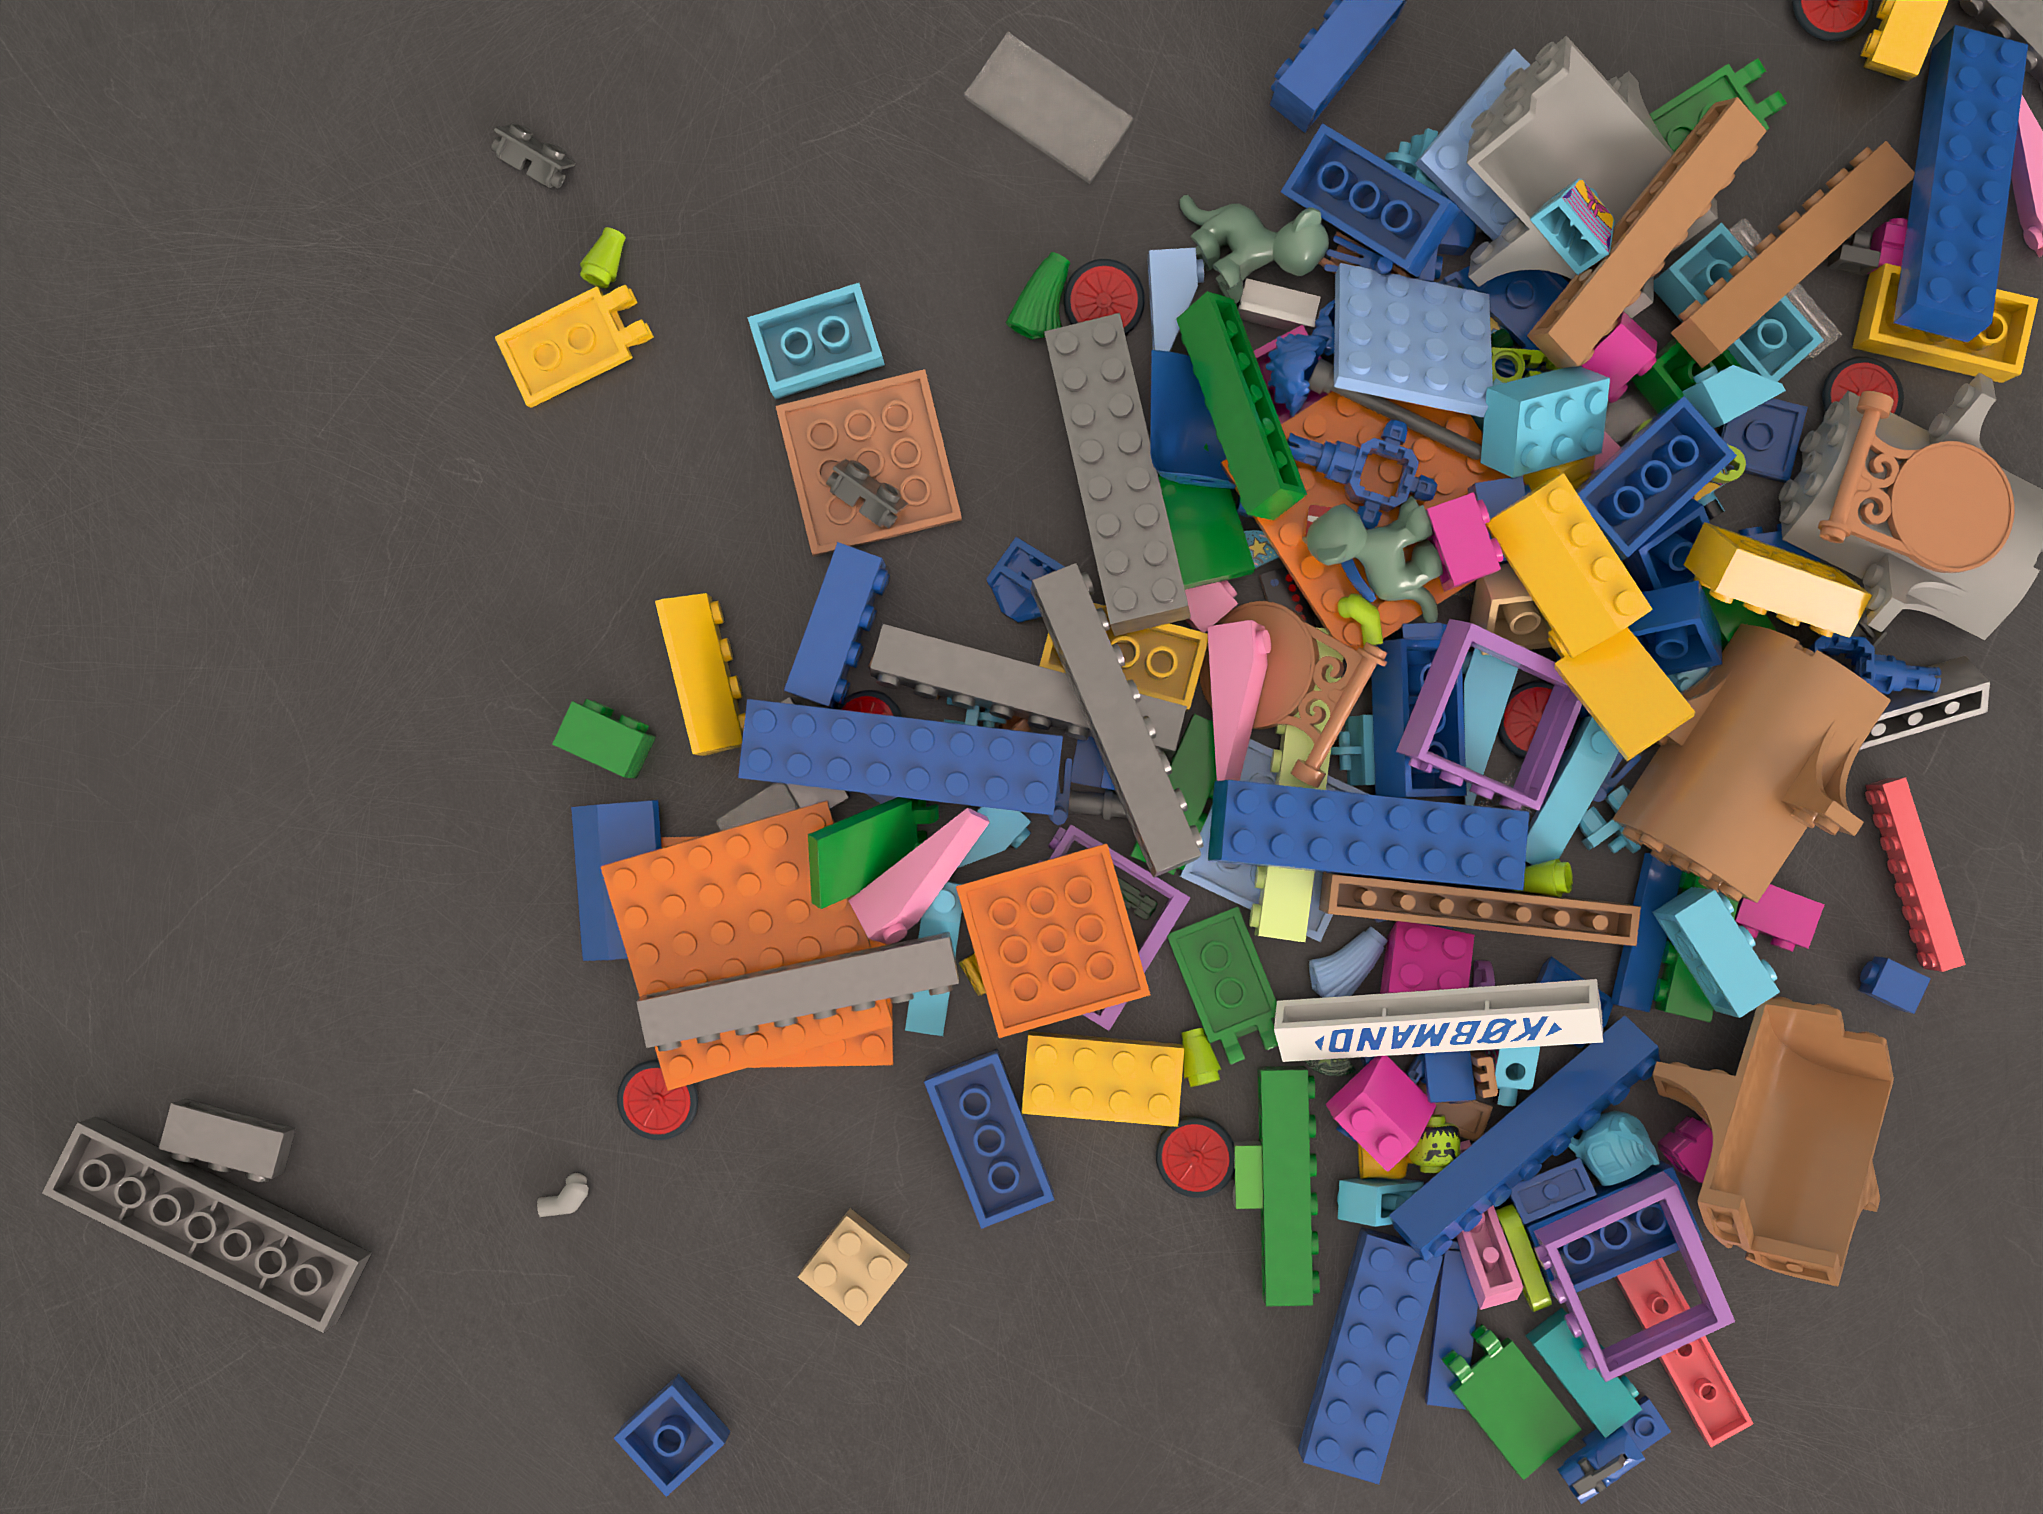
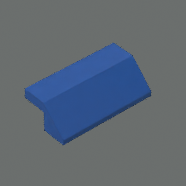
[571,800,662,961]

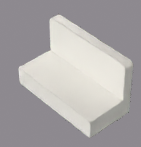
[1238,278,1321,335]

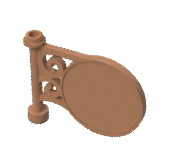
[1818,391,2015,573]
[1199,601,1387,788]

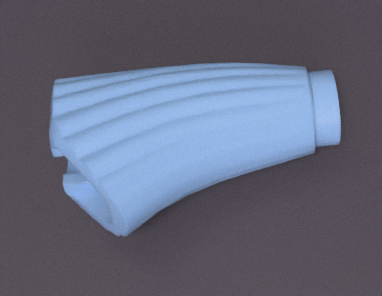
[1309,926,1388,998]

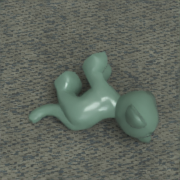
[1179,195,1329,304]
[1302,495,1443,623]

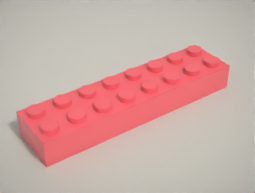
[1865,777,1966,972]
[1614,1258,1753,1447]

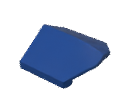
[986,537,1065,623]

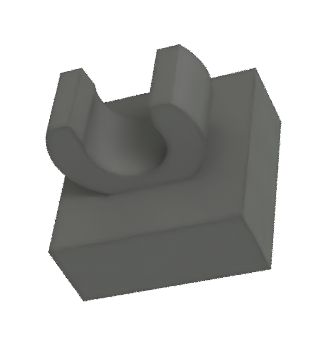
[1827,230,1881,276]

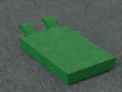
[1649,58,1787,152]
[1157,443,1256,590]
[808,797,939,909]
[1167,907,1278,1064]
[1441,1324,1582,1480]

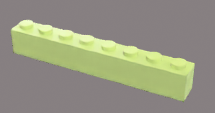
[1249,627,1343,942]

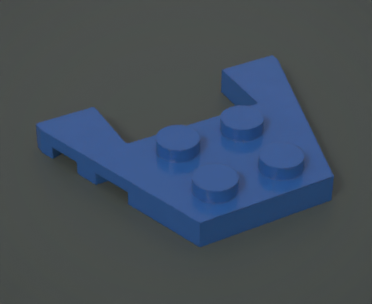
[1437,266,1569,378]

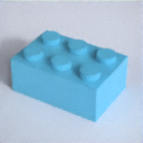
[747,283,885,400]
[1480,366,1610,478]
[1652,887,1780,1018]

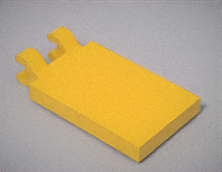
[495,285,654,408]
[1547,627,1695,761]

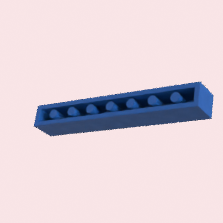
[1389,1015,1660,1262]

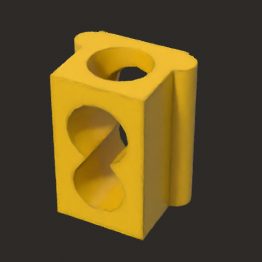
[958,953,986,996]

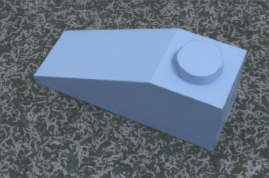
[1147,248,1204,352]

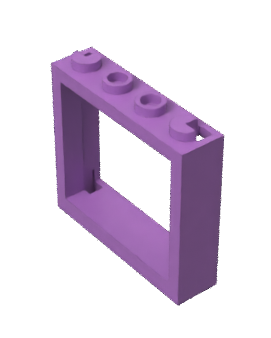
[1396,619,1582,811]
[1038,824,1190,1031]
[1534,1171,1735,1382]

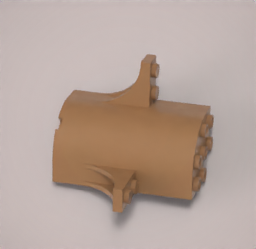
[1612,624,1891,903]
[1652,997,1894,1287]

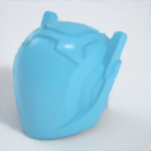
[1568,1111,1660,1186]

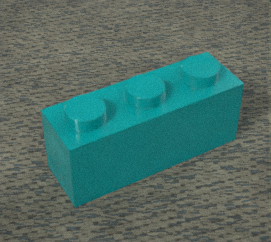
[1525,1307,1642,1438]

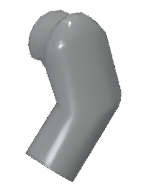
[537,1173,589,1217]

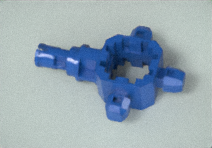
[1287,419,1438,530]
[1808,633,1941,694]

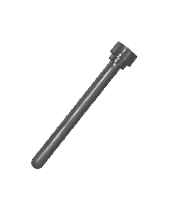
[1308,358,1482,460]

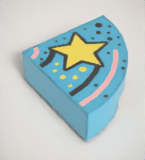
[1244,530,1279,568]

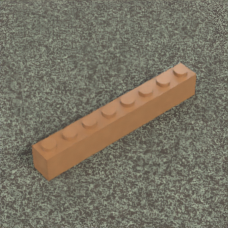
[1527,97,1767,368]
[1671,141,1915,368]
[1319,872,1641,946]

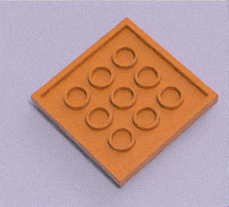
[956,843,1150,1038]

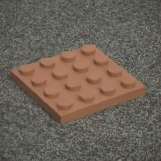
[776,369,962,557]

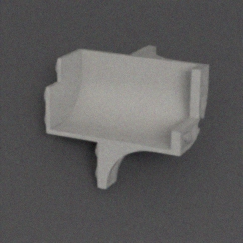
[1466,36,1718,318]
[1779,373,2043,640]

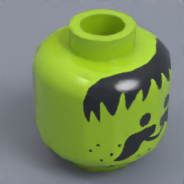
[1410,1115,1461,1173]

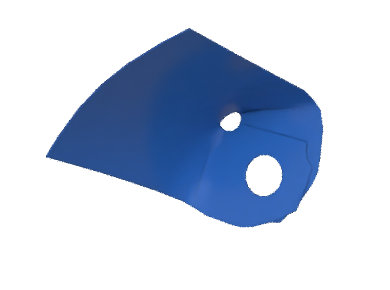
[1150,350,1236,489]

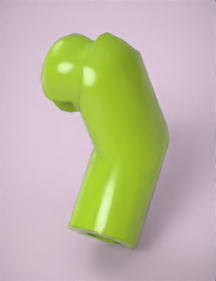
[1337,594,1383,646]

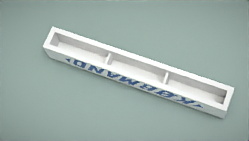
[1274,979,1603,1062]

